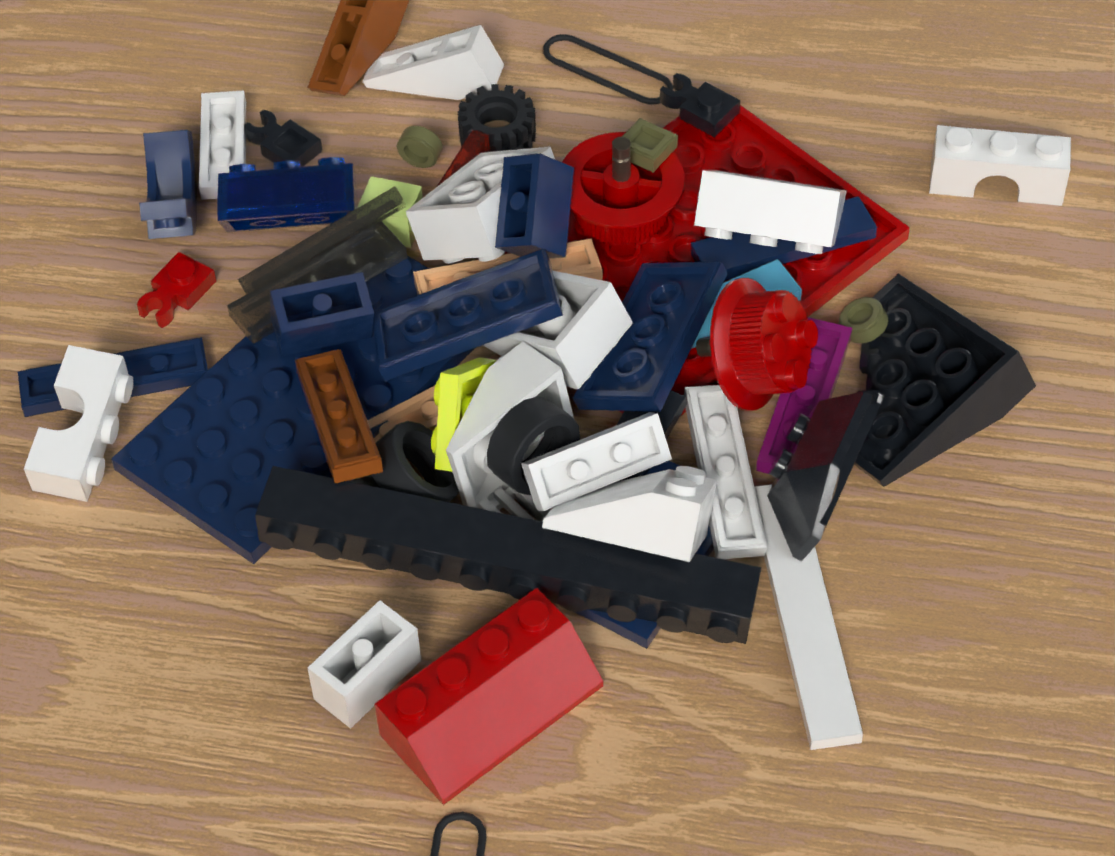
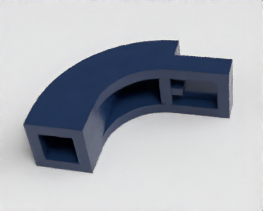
[139,130,197,239]

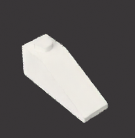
[363,25,504,100]

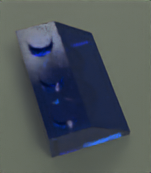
[217,157,358,233]

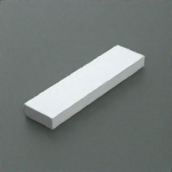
[683,385,767,559]

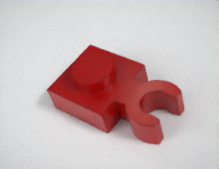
[137,252,217,328]

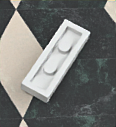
[199,90,246,200]
[521,412,672,511]

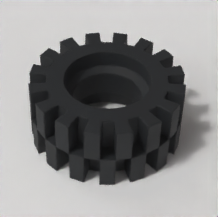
[458,84,536,158]

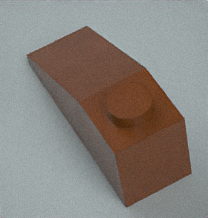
[307,0,409,96]

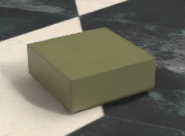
[622,118,678,172]

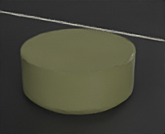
[397,126,443,168]
[839,297,888,343]

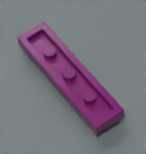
[756,317,853,474]

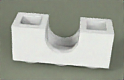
[929,125,1071,206]
[24,345,133,502]

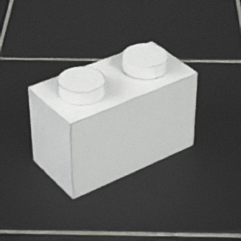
[307,600,421,729]

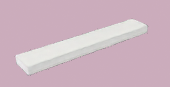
[754,484,863,750]

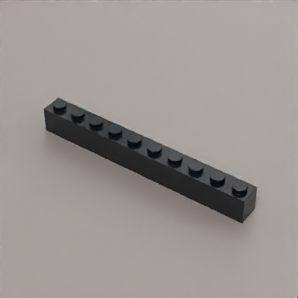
[255,466,762,644]

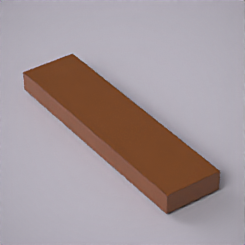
[295,349,383,484]

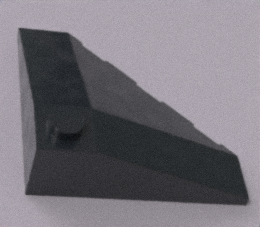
[854,273,1036,487]

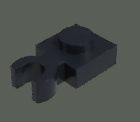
[660,73,740,138]
[244,110,323,175]

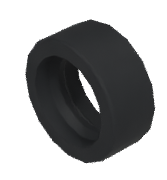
[487,397,580,495]
[372,421,459,502]

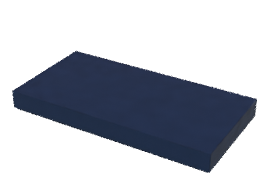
[373,248,563,381]
[573,262,728,412]

